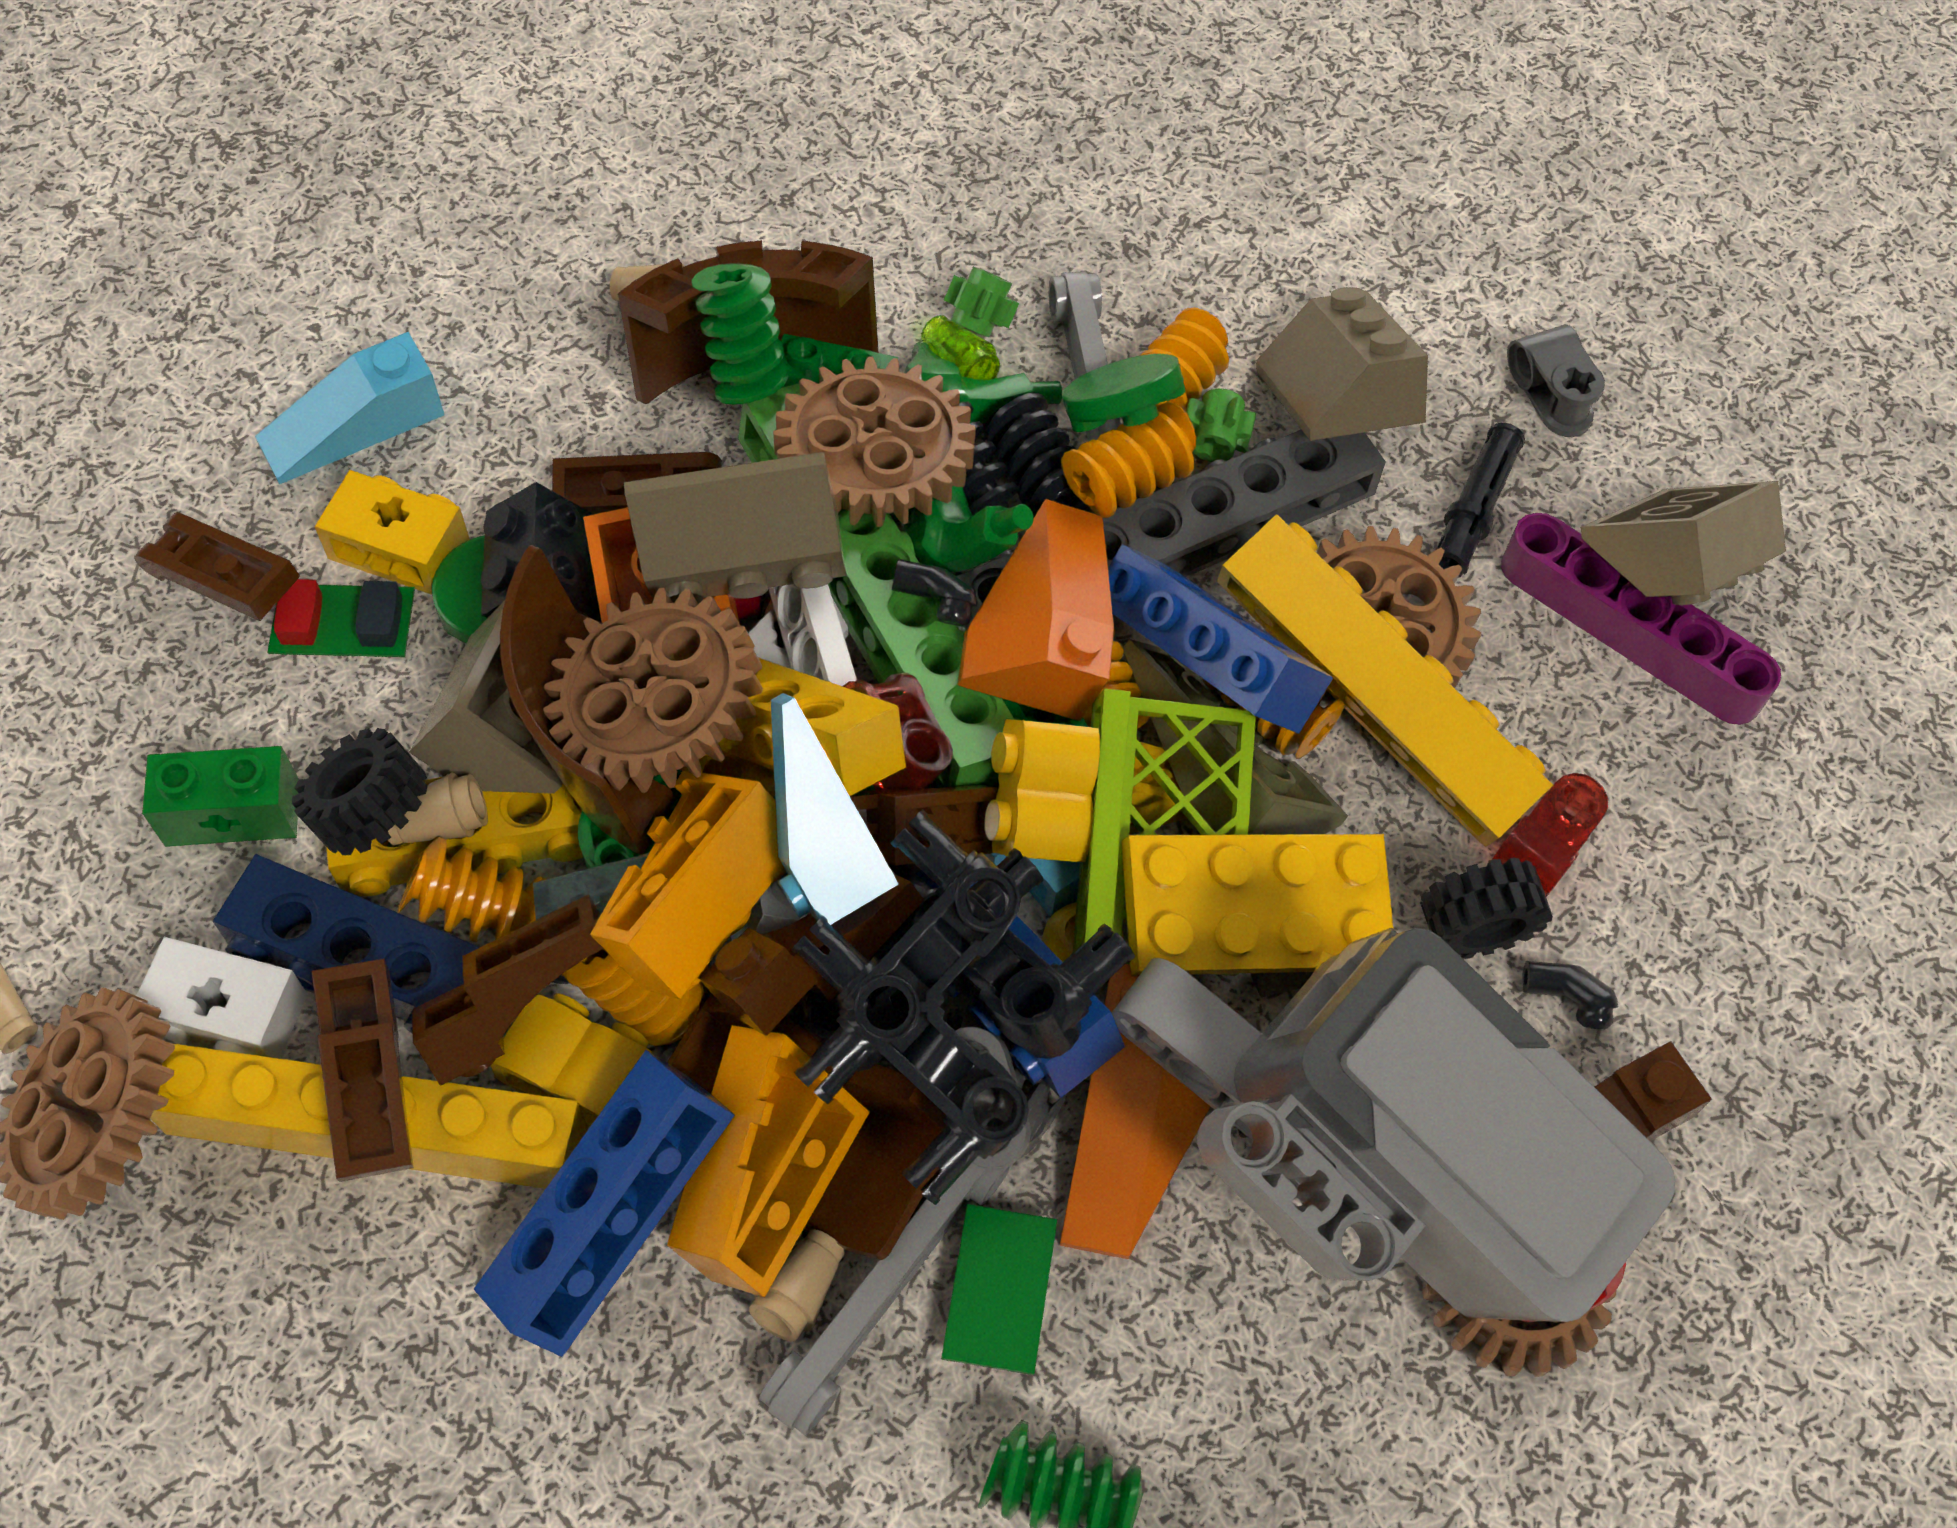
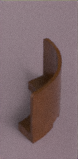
[618,240,879,404]
[500,545,676,856]
[667,993,947,1260]

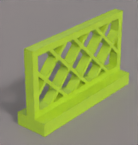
[1073,689,1256,976]

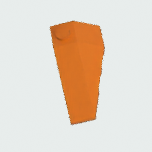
[958,499,1114,721]
[1060,964,1238,1259]

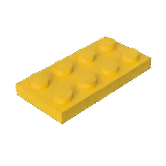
[1121,834,1393,976]

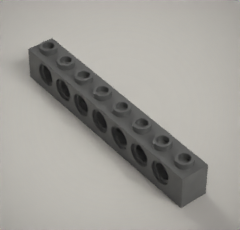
[952,429,1386,630]

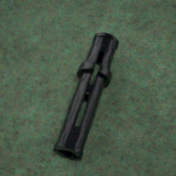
[1436,423,1525,578]

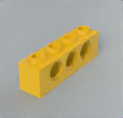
[677,658,906,796]

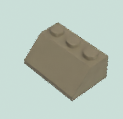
[1256,287,1428,441]
[624,452,847,604]
[1580,481,1786,605]
[409,600,563,794]

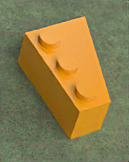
[590,770,786,999]
[667,1025,869,1298]

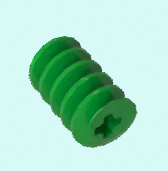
[691,263,789,405]
[978,1419,1144,1528]

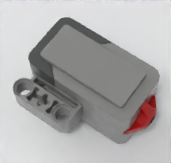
[1197,928,1675,1322]

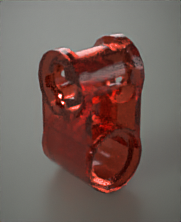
[843,672,953,790]
[1492,773,1608,897]

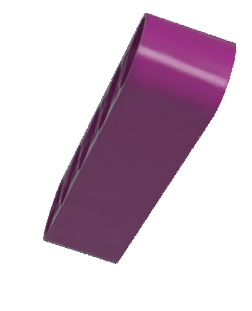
[1501,512,1781,725]

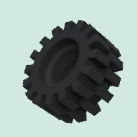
[292,728,428,855]
[1420,858,1553,959]

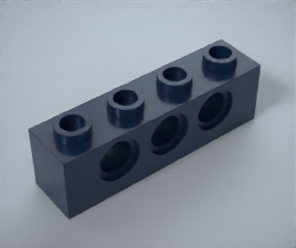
[213,854,480,1034]

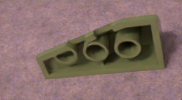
[1123,639,1348,835]

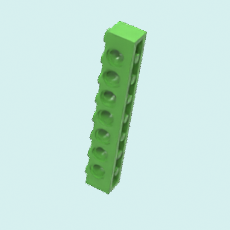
[738,383,1020,788]

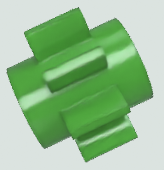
[944,266,1019,337]
[1186,388,1256,462]

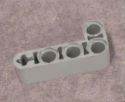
[1112,958,1301,1198]

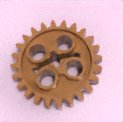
[773,356,976,527]
[1317,526,1481,701]
[543,588,763,793]
[0,987,175,1220]

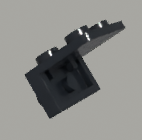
[481,482,602,622]

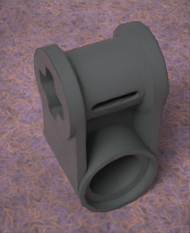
[1507,324,1605,437]

